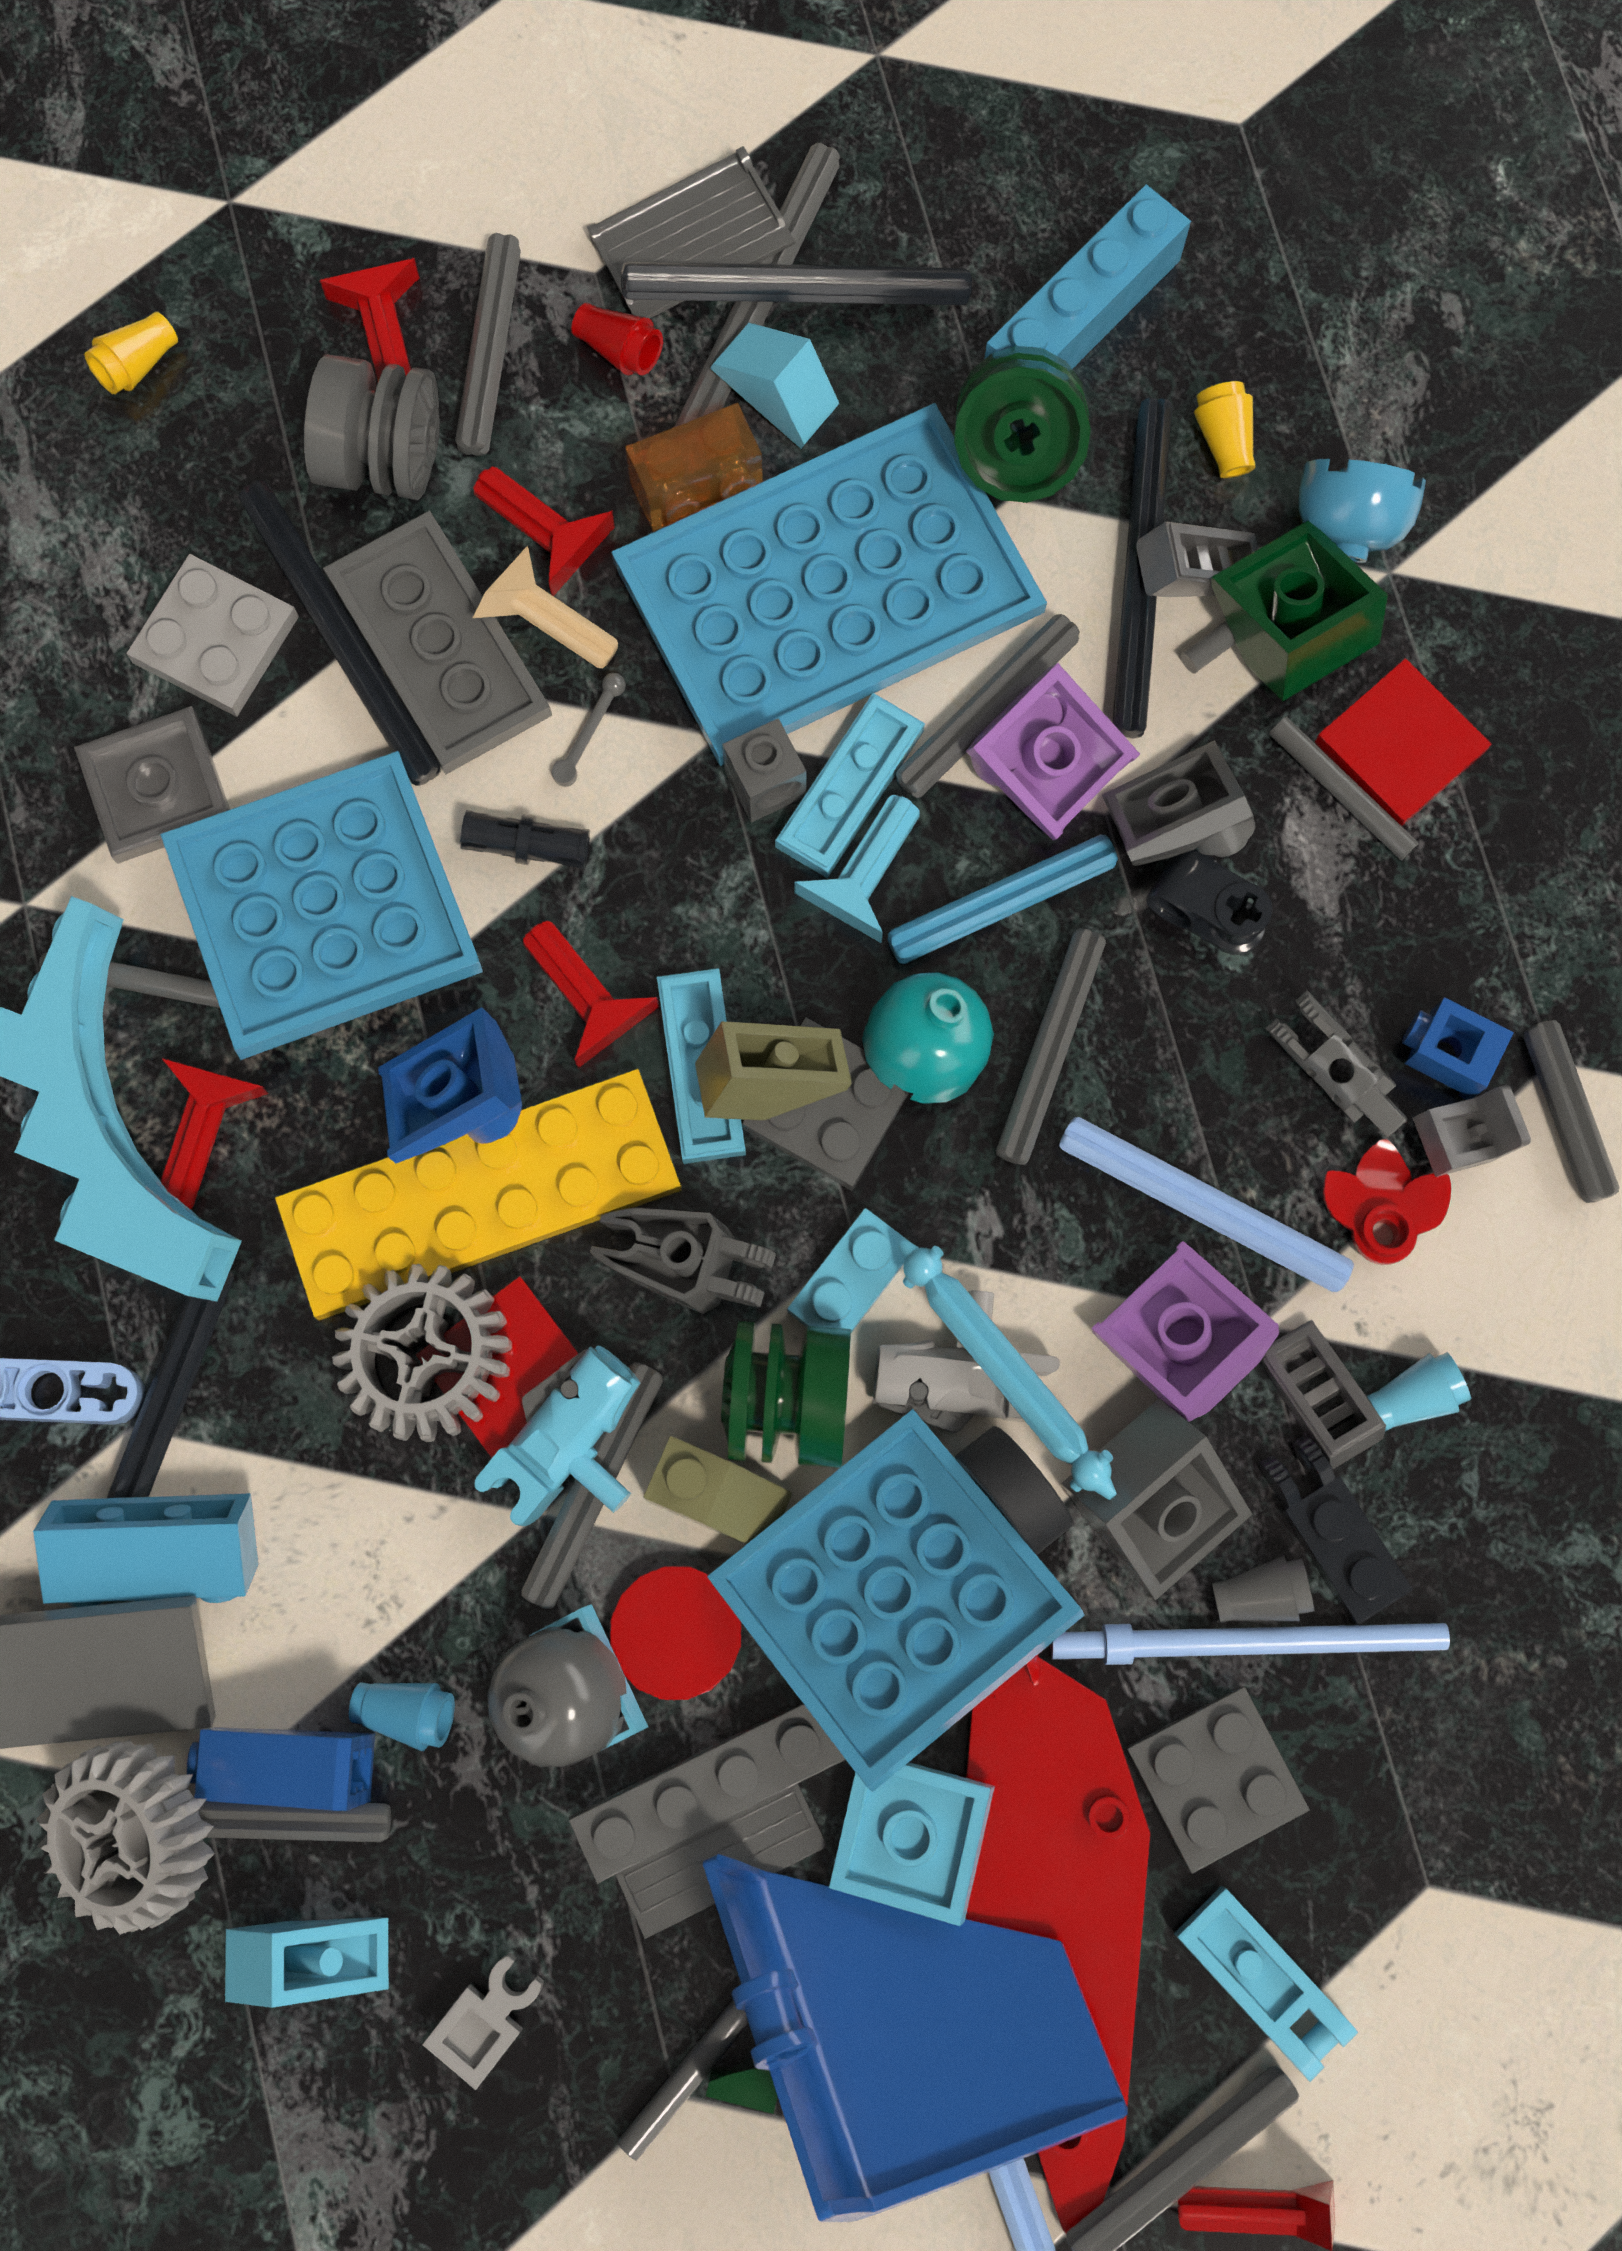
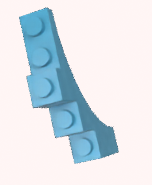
[0,896,242,1301]

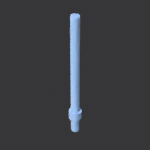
[1050,1623,1450,1665]

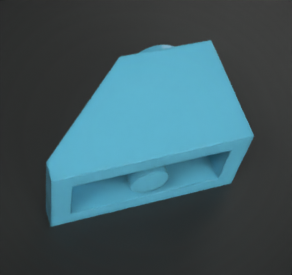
[225,1917,389,2008]

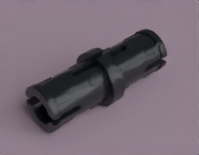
[460,810,590,869]

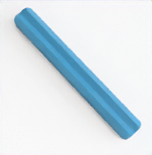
[888,835,1118,964]

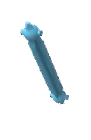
[899,1240,1117,1500]

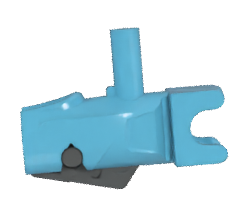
[474,1346,640,1526]

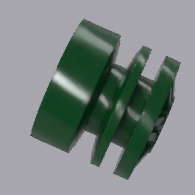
[721,1321,851,1468]

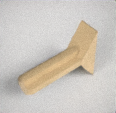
[473,546,618,669]

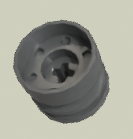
[304,354,440,500]

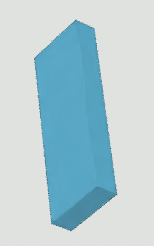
[775,693,925,879]
[657,968,746,1164]

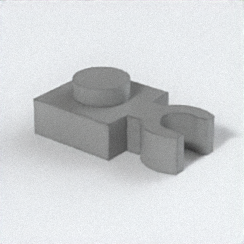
[423,1953,544,2090]

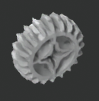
[332,1264,512,1442]
[36,1740,215,1935]

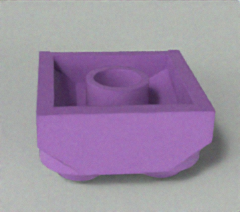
[966,663,1140,840]
[1091,1241,1279,1422]

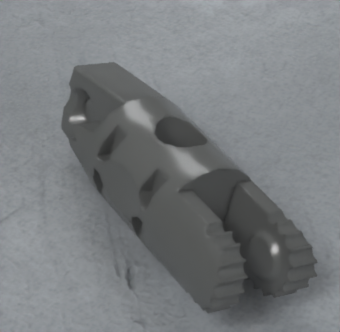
[1265,990,1407,1137]

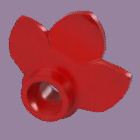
[1323,1139,1452,1265]

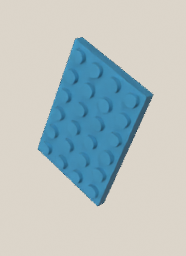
[612,403,1047,766]

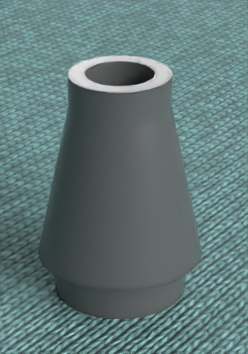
[1212,1555,1314,1623]

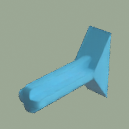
[794,795,920,943]

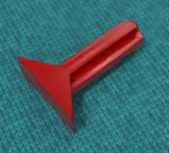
[320,258,420,383]
[473,467,615,596]
[523,920,659,1068]
[161,1059,269,1210]
[1178,2180,1336,2251]

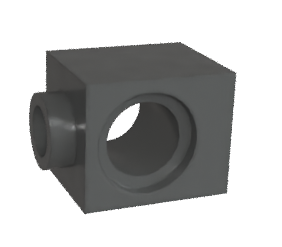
[722,718,806,823]

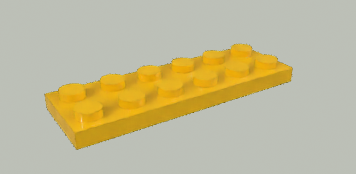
[275,1069,682,1321]

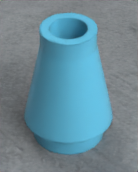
[1366,1352,1471,1431]

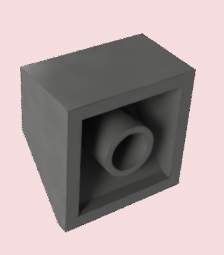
[1061,1398,1252,1600]

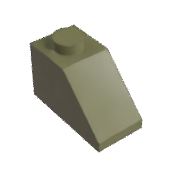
[695,1021,852,1120]
[643,1436,793,1545]

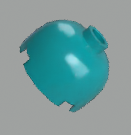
[862,973,994,1103]

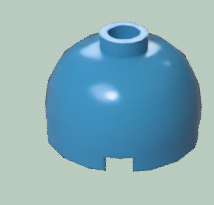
[1299,459,1426,563]

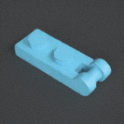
[1174,1886,1358,2082]

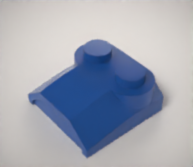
[378,1007,522,1164]

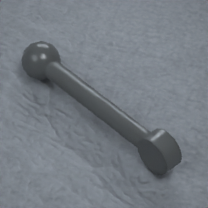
[552,672,626,787]

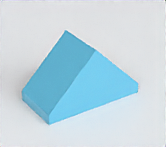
[710,323,839,449]

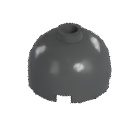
[487,1626,626,1767]

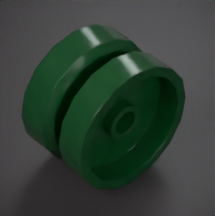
[954,346,1091,503]

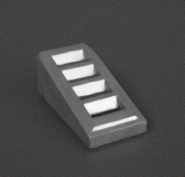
[1137,522,1258,597]
[1260,1319,1386,1469]

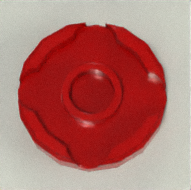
[610,1566,742,1700]

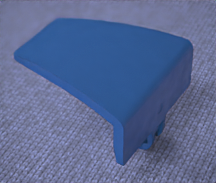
[703,1854,1128,2222]

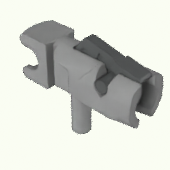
[872,1290,1060,1433]

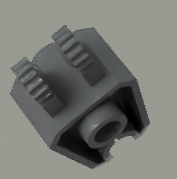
[590,1208,776,1314]

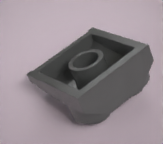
[1102,740,1255,866]

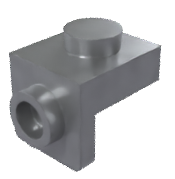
[1413,1085,1531,1177]

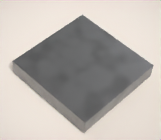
[74,706,230,864]

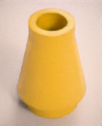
[85,312,178,394]
[1194,381,1256,478]

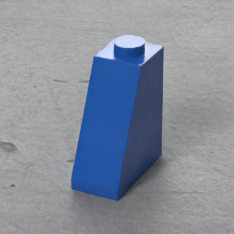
[187,1727,375,1811]

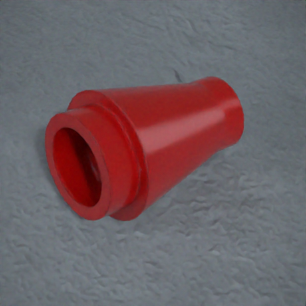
[571,302,663,376]

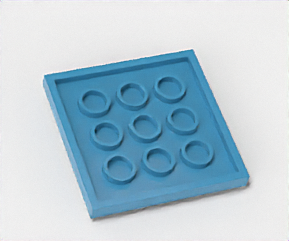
[160,751,483,1060]
[707,1409,1084,1792]

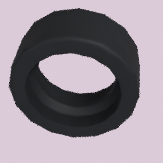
[955,1426,1073,1555]

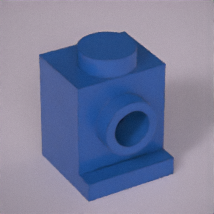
[1402,997,1514,1100]

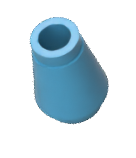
[349,1682,455,1751]

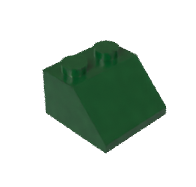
[1211,520,1388,701]

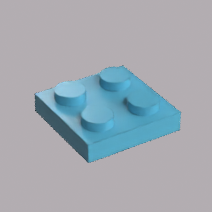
[829,1762,995,1926]

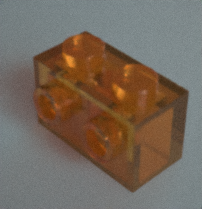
[625,402,763,531]

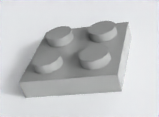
[126,554,299,717]

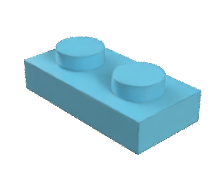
[787,1208,910,1334]

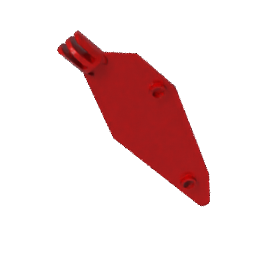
[965,1655,1150,2233]

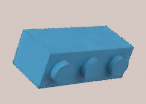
[33,1493,259,1607]

